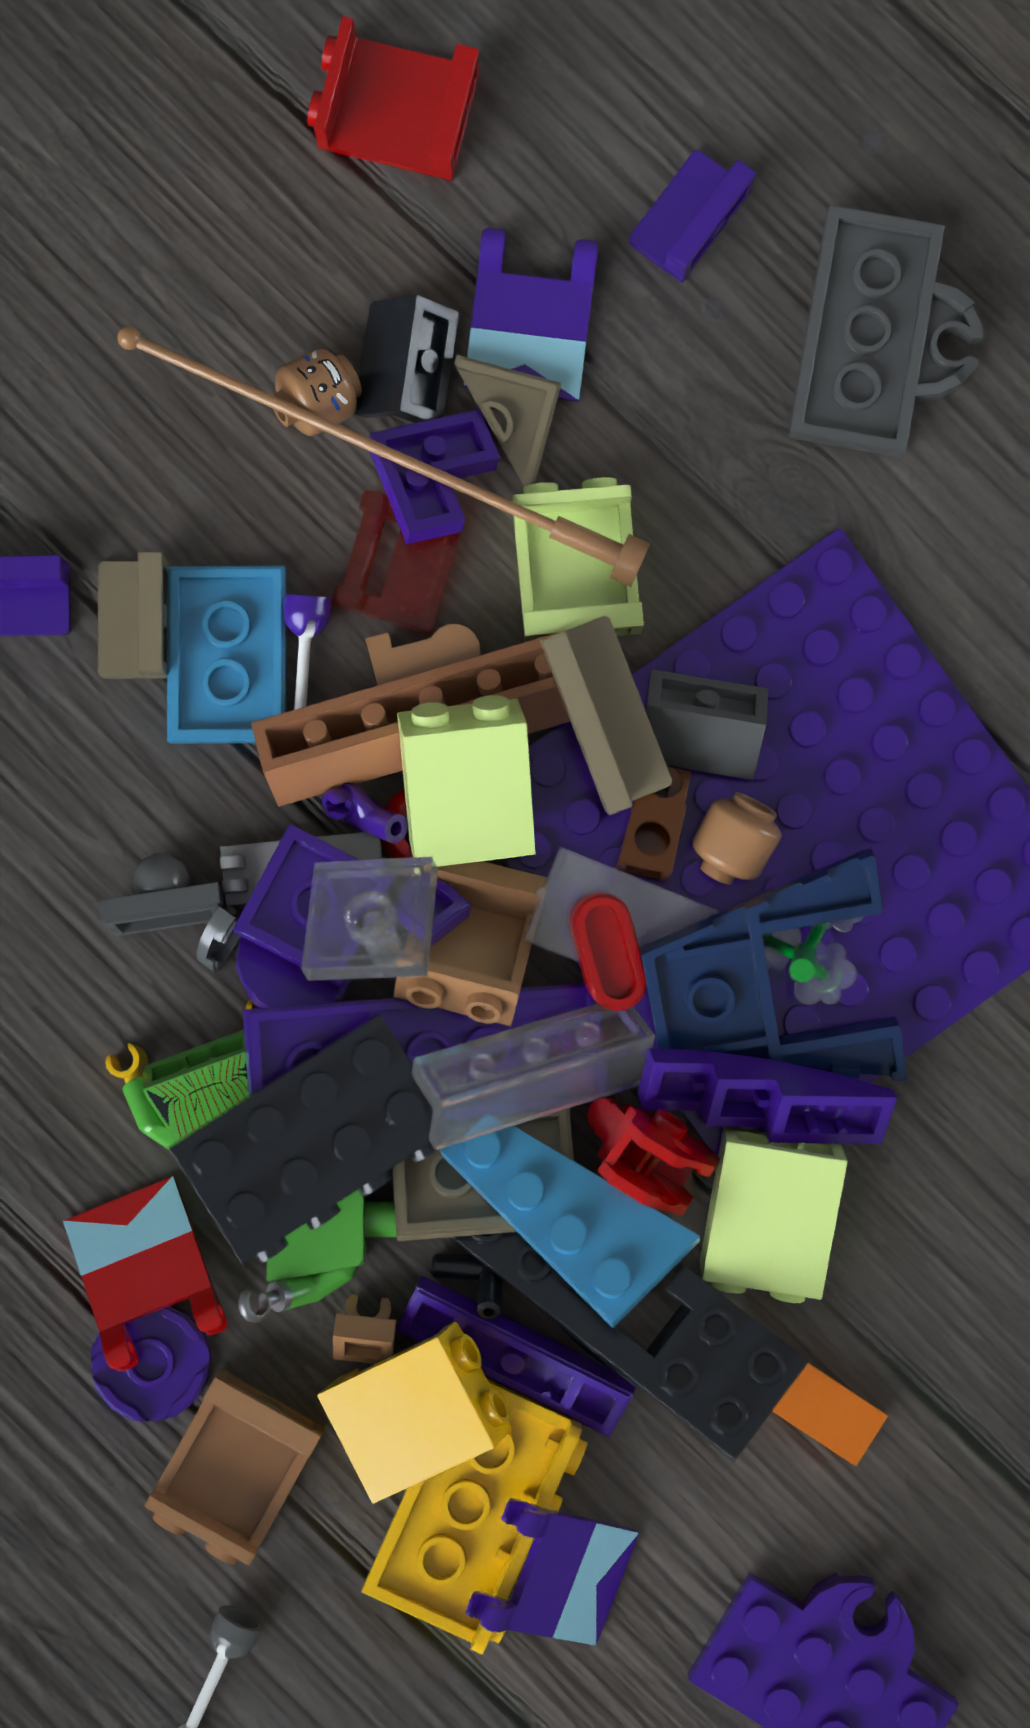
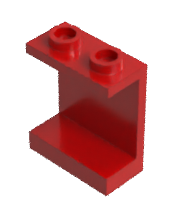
[307,16,480,181]

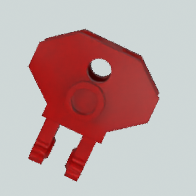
[586,1096,720,1216]

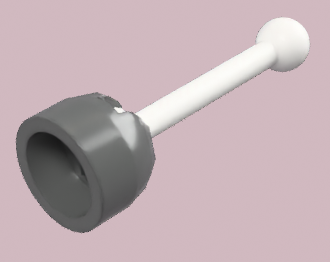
[178,1605,263,1728]

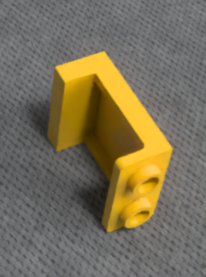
[317,1322,511,1504]

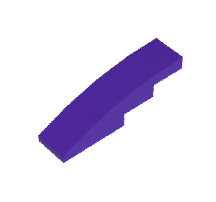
[637,1047,897,1144]

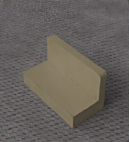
[98,552,170,679]

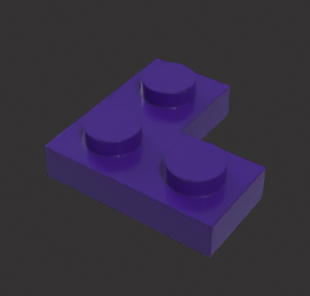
[369,409,500,545]

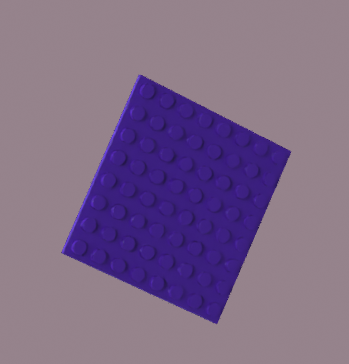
[503,528,1030,1156]

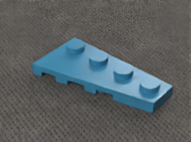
[440,1109,700,1328]

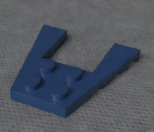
[640,848,907,1081]

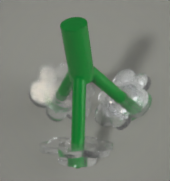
[762,916,864,1005]

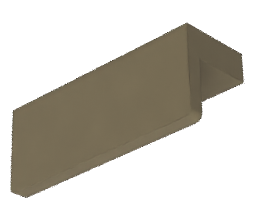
[540,616,672,815]

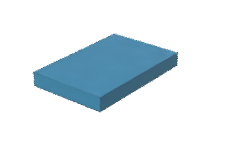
[167,566,287,744]

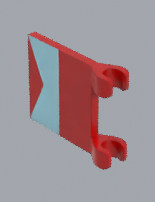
[63,1176,228,1372]

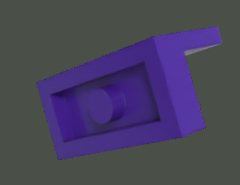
[629,150,756,283]
[0,555,71,637]

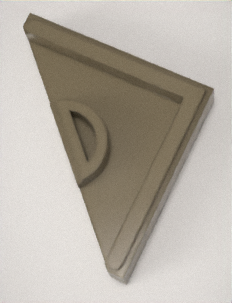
[454,355,561,487]

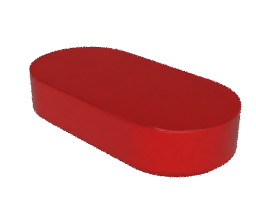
[569,891,647,1011]

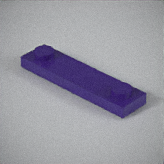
[396,1276,635,1437]

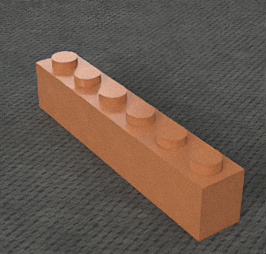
[251,631,570,807]

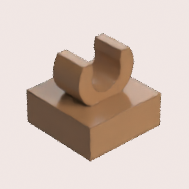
[333,1294,396,1364]

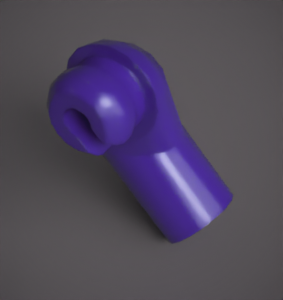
[322,783,408,843]

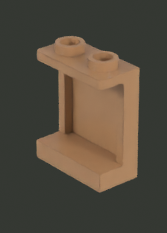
[394,861,548,1026]
[144,1368,325,1565]

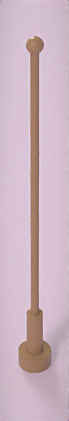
[117,326,651,587]

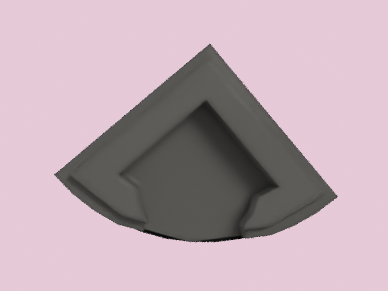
[196,906,241,973]

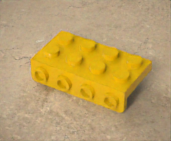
[361,1378,588,1655]

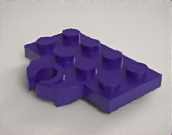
[688,1572,959,1728]

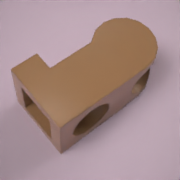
[365,624,480,685]

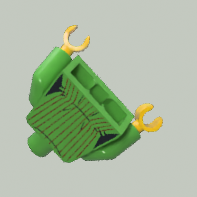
[105,999,254,1151]

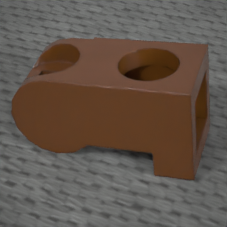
[615,766,691,883]

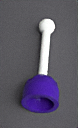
[283,595,331,710]

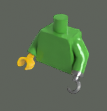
[239,1190,396,1322]

